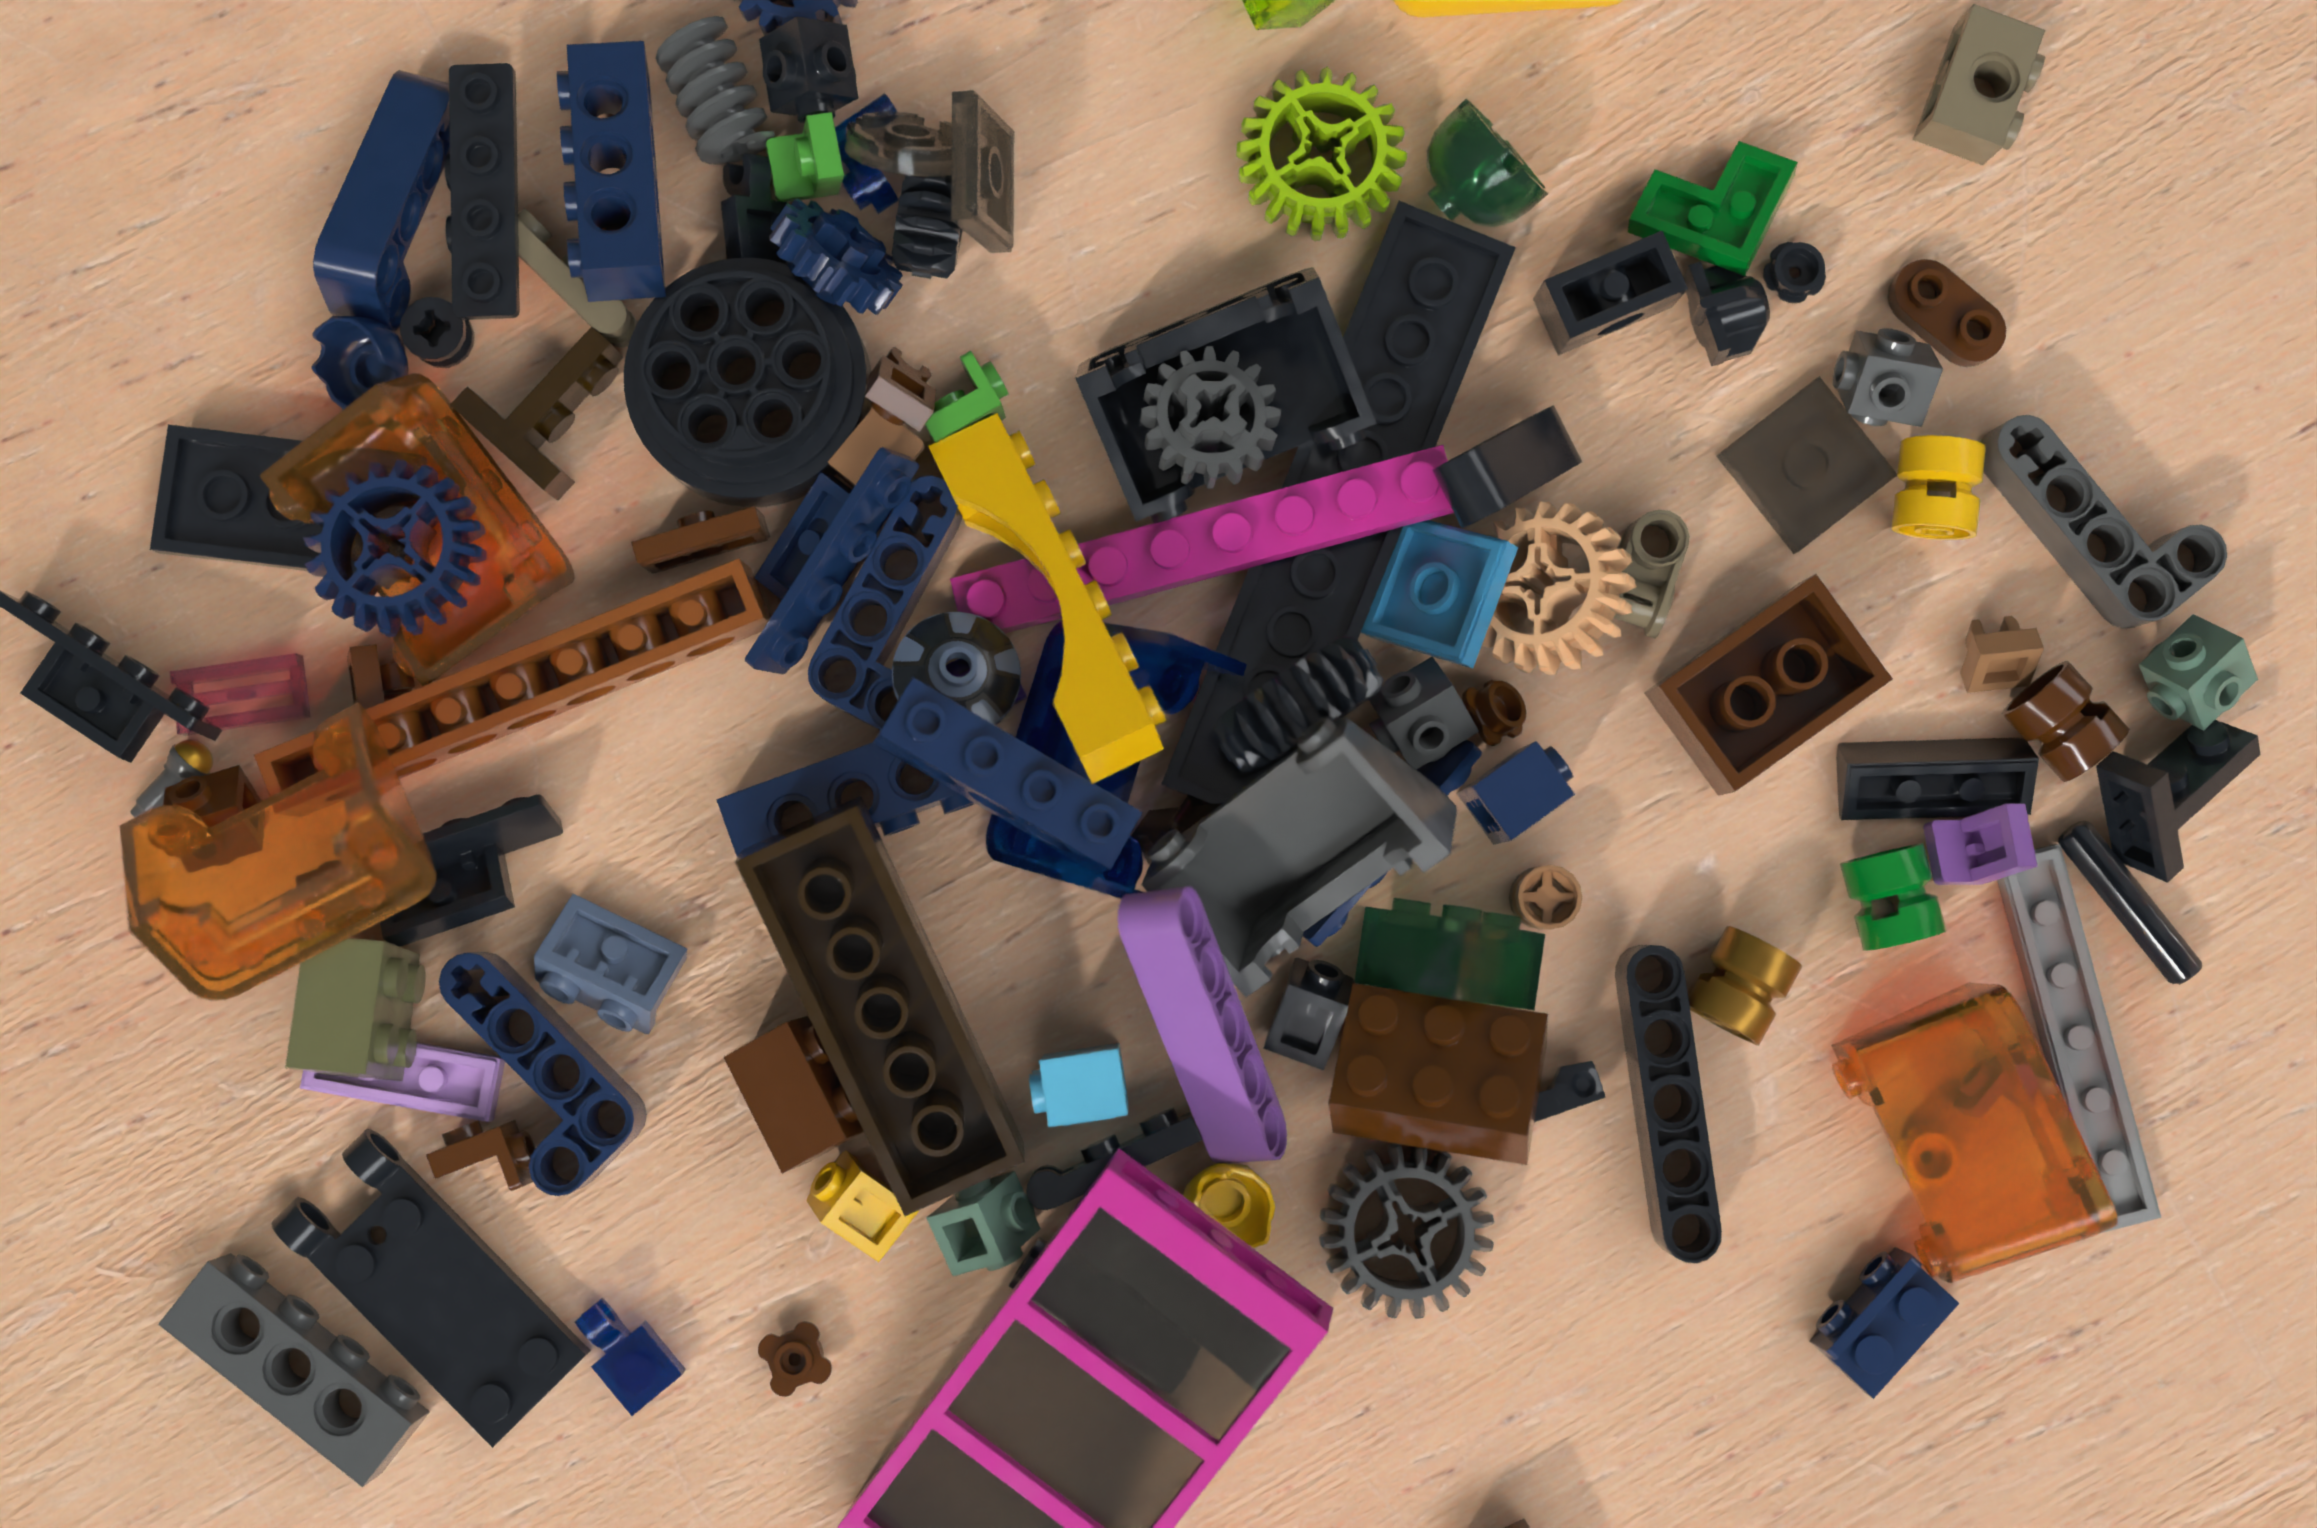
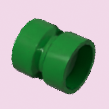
[1840,843,1947,951]

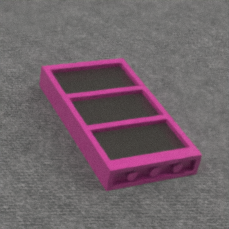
[837,1149,1334,1528]

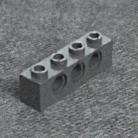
[158,1253,430,1487]

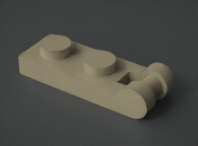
[518,208,638,348]

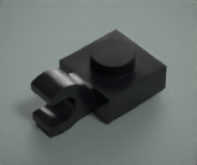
[721,153,788,264]

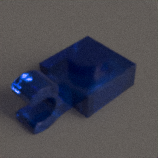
[575,1298,686,1416]

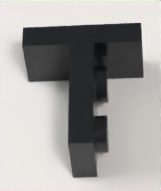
[2096,720,2261,883]

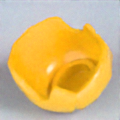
[1183,1163,1275,1249]

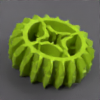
[1236,66,1407,241]

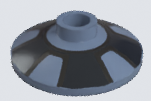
[892,612,1021,725]

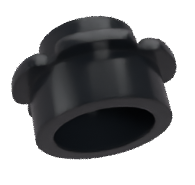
[1763,242,1826,304]

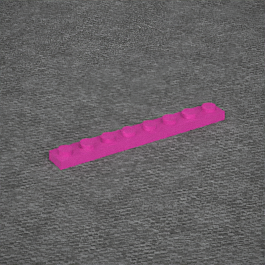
[950,445,1454,634]

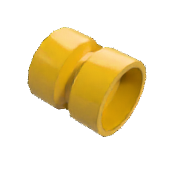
[1892,435,1986,540]

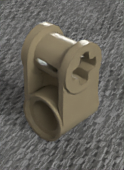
[1614,510,1690,639]

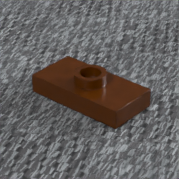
[631,506,770,574]

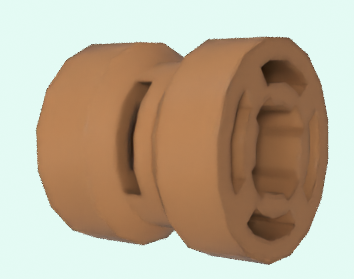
[1509,865,1583,930]

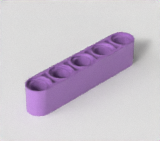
[1118,887,1287,1164]

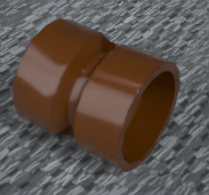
[2002,661,2130,782]

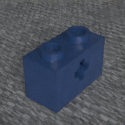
[1457,741,1575,845]

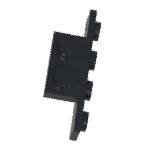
[445,63,520,320]
[0,590,223,763]
[297,794,563,947]

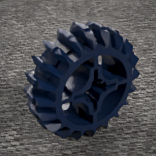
[303,460,487,637]

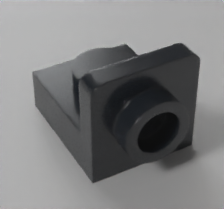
[1263,958,1354,1070]

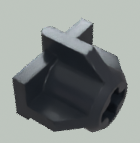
[1683,262,1770,366]

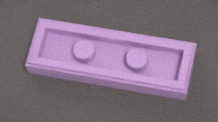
[300,1042,505,1122]

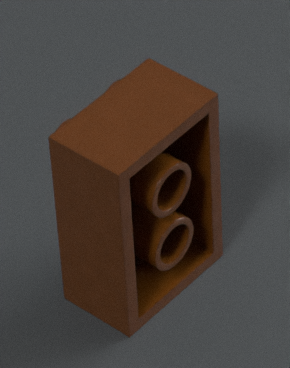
[1644,574,1893,796]
[1328,984,1548,1165]

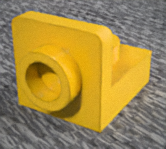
[806,1150,919,1262]

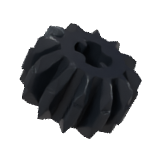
[892,167,968,279]

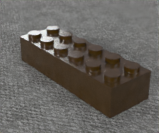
[735,796,1025,1216]

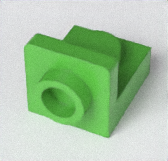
[766,112,844,202]
[925,351,1009,443]

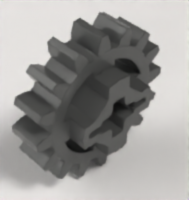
[1139,346,1281,488]

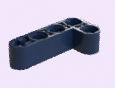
[313,70,450,331]
[808,476,962,731]
[439,952,647,1196]

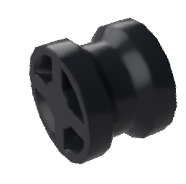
[400,297,474,368]

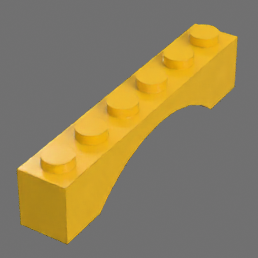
[928,413,1166,784]

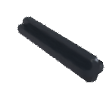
[2058,821,2202,985]

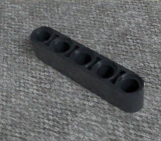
[1615,945,1722,1263]

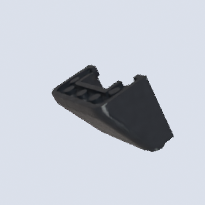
[1075,268,1376,523]

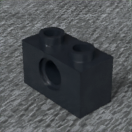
[1533,231,1688,356]

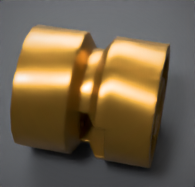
[1688,926,1802,1045]

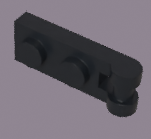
[1026,1107,1202,1210]

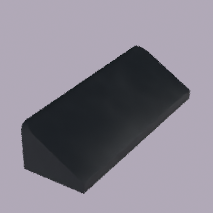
[1836,738,2039,820]

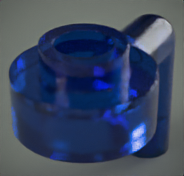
[835,93,899,215]

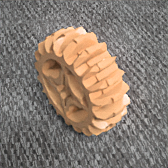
[1482,501,1637,675]

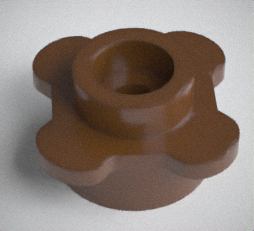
[1462,680,1527,746]
[758,1321,832,1397]

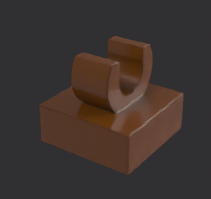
[347,644,415,714]

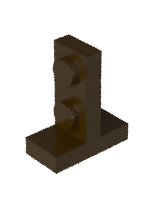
[450,327,624,500]

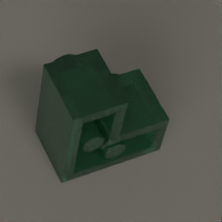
[1354,898,1545,1011]

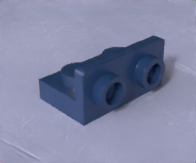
[1810,1247,1960,1399]

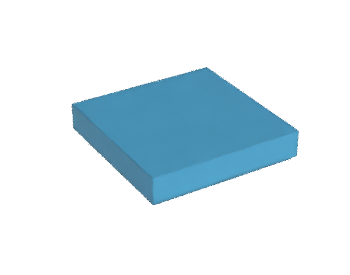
[1361,520,1518,669]

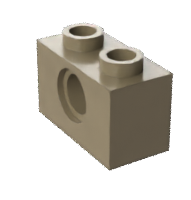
[1913,4,2045,165]

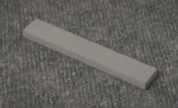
[1997,844,2162,1233]

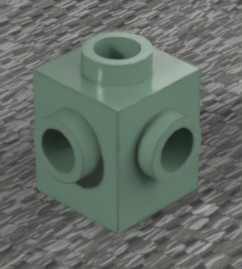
[2139,614,2258,731]
[926,1171,1041,1276]

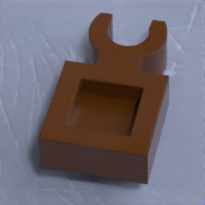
[865,347,937,432]

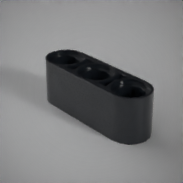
[1432,405,1582,528]

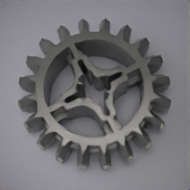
[1319,1142,1494,1319]

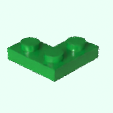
[1628,141,1798,276]

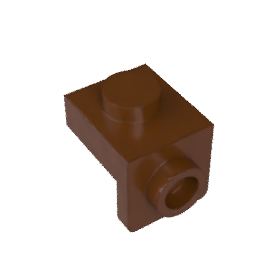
[426,1120,536,1191]

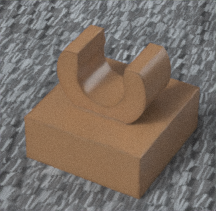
[1960,616,2044,693]

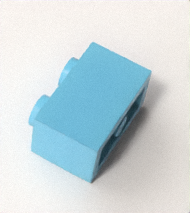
[1029,1043,1129,1127]

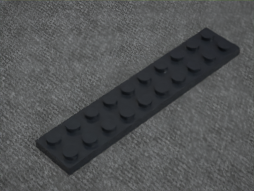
[1161,201,1516,804]

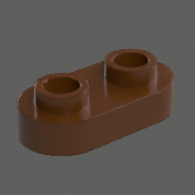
[1888,259,2006,367]

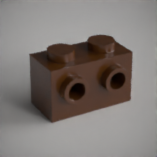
[723,1016,864,1173]

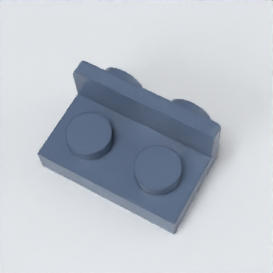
[534,894,687,1034]

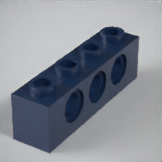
[557,41,666,302]
[873,677,1143,874]
[716,742,976,857]

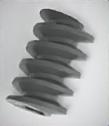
[656,16,775,165]

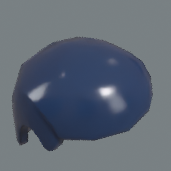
[311,316,408,414]

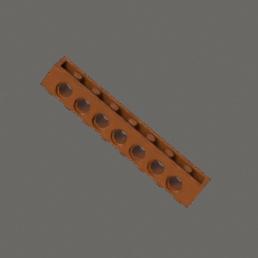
[254,558,771,818]

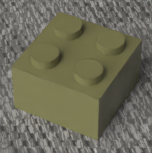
[285,934,426,1081]

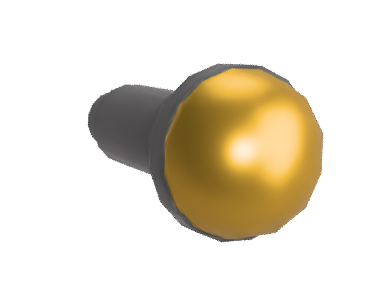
[130,740,213,823]

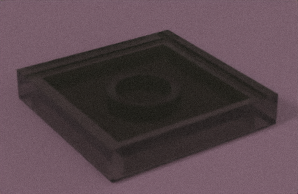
[951,90,1014,253]
[1716,376,1897,554]

